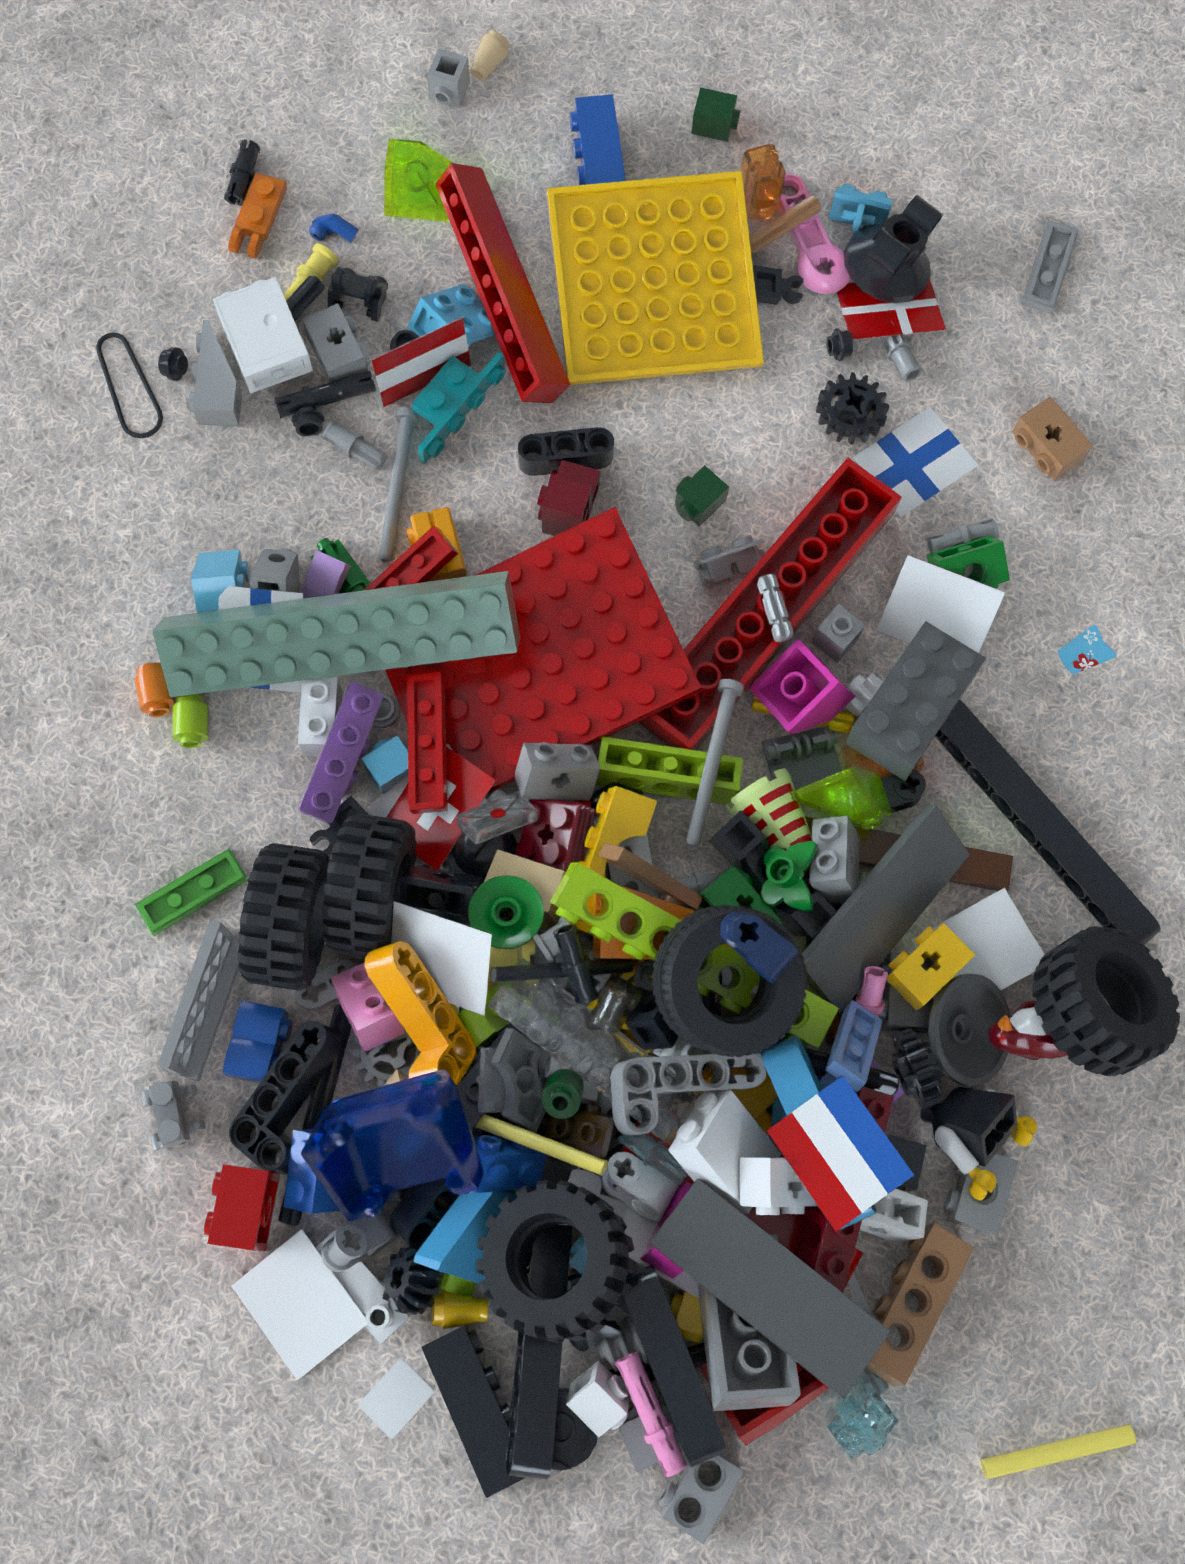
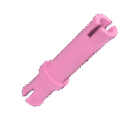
[615,1351,688,1477]

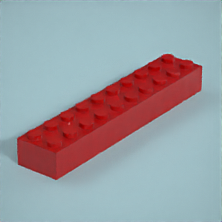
[638,457,902,751]

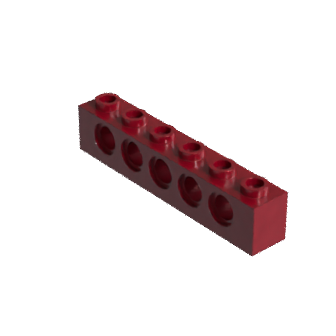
[793,1087,894,1293]

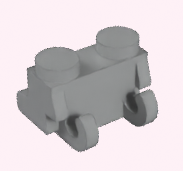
[141,1081,206,1151]

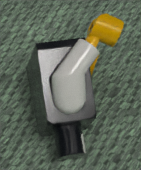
[920,1087,1037,1200]

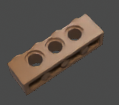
[866,1223,974,1387]

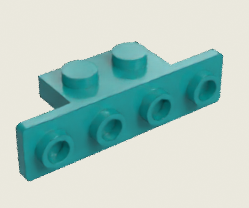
[412,351,506,464]

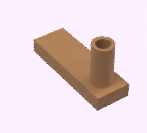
[598,843,703,910]

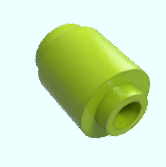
[172,694,209,748]

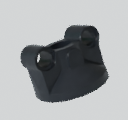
[844,195,943,303]

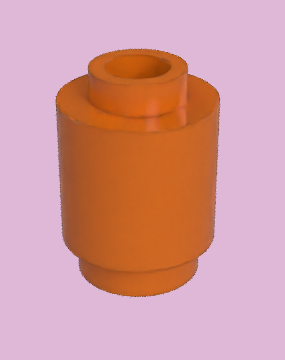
[134,662,176,717]

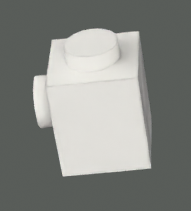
[566,1360,630,1437]

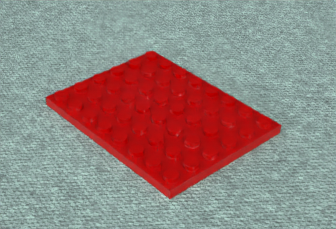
[385,507,703,794]

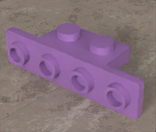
[298,682,383,824]

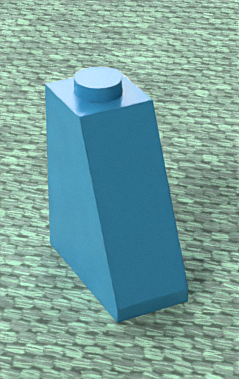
[413,1186,518,1284]

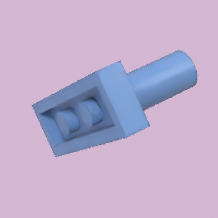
[820,1000,883,1092]

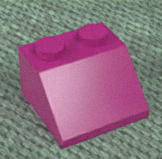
[749,639,856,734]

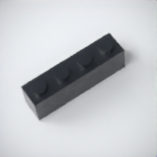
[421,1325,526,1498]

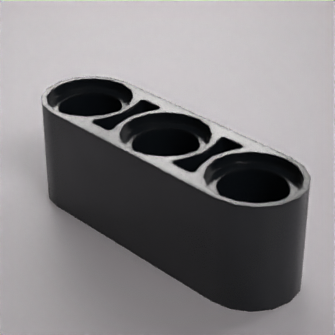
[517,427,614,476]

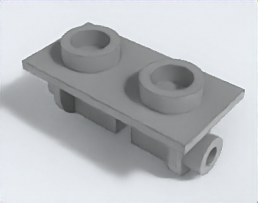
[693,535,765,585]

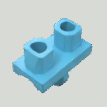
[828,184,893,232]

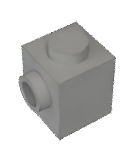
[427,48,470,107]

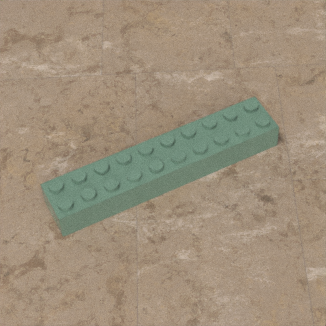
[152,571,520,697]

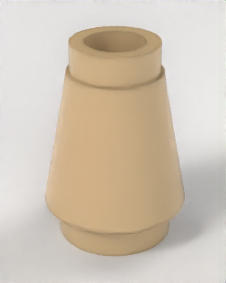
[470,30,510,82]

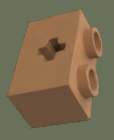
[1012,396,1093,480]

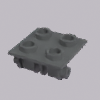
[761,726,848,803]

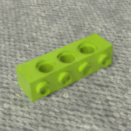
[595,736,743,805]

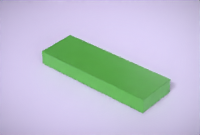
[135,848,248,936]

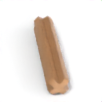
[749,195,822,255]

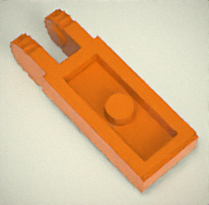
[228,173,287,258]

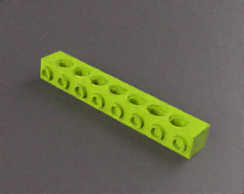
[549,862,839,1049]

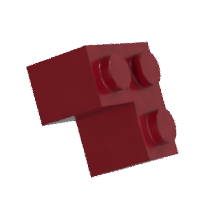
[537,460,601,536]

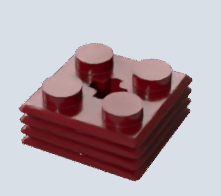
[516,799,596,873]

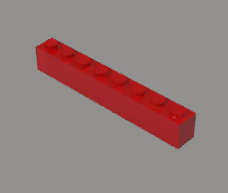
[435,163,571,403]

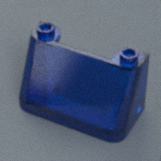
[300,1070,484,1222]

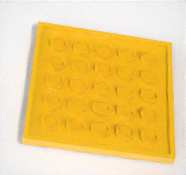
[547,171,764,385]

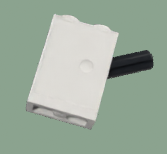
[213,276,324,394]

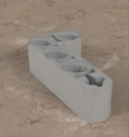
[611,1053,766,1135]

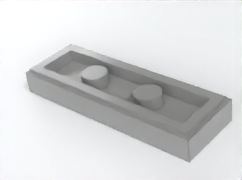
[1021,220,1079,314]

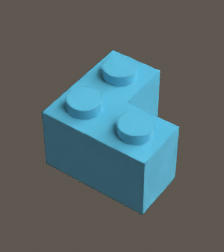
[191,549,250,613]

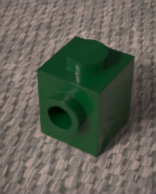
[691,87,741,142]
[675,465,729,526]

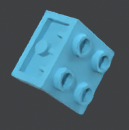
[408,284,495,348]

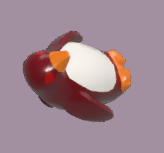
[988,1000,1068,1060]

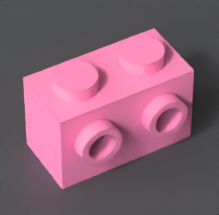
[330,962,405,1052]

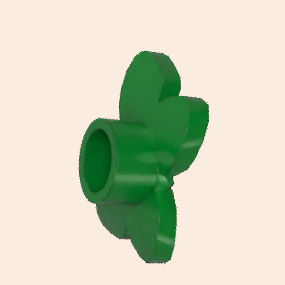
[761,841,818,911]

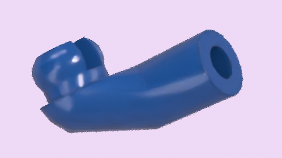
[309,213,359,243]

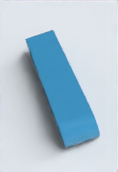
[761,1035,877,1230]

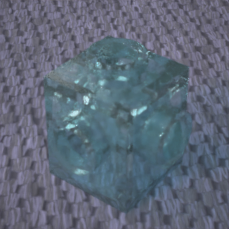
[827,1388,899,1460]

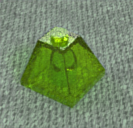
[384,138,453,222]
[790,766,893,829]

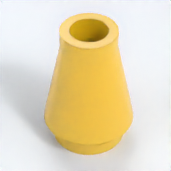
[431,1290,488,1330]

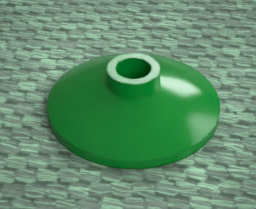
[468,875,544,949]

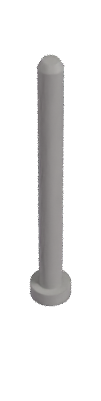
[379,407,420,562]
[686,679,744,847]

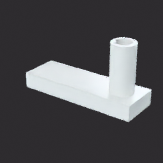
[315,1230,411,1344]

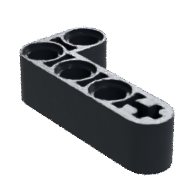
[229,1021,342,1175]

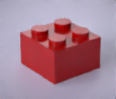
[204,1164,280,1251]

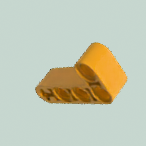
[365,941,476,1096]

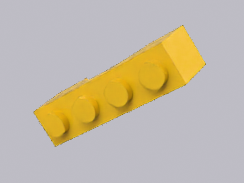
[568,786,657,936]

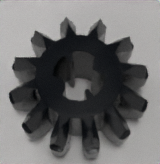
[381,1247,443,1315]

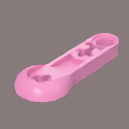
[774,174,850,294]

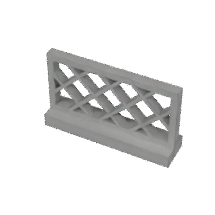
[158,919,240,1082]

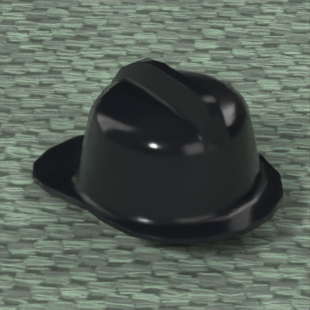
[447,821,518,883]

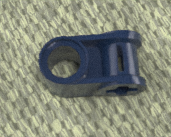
[720,911,798,983]

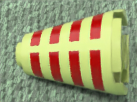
[726,768,812,866]

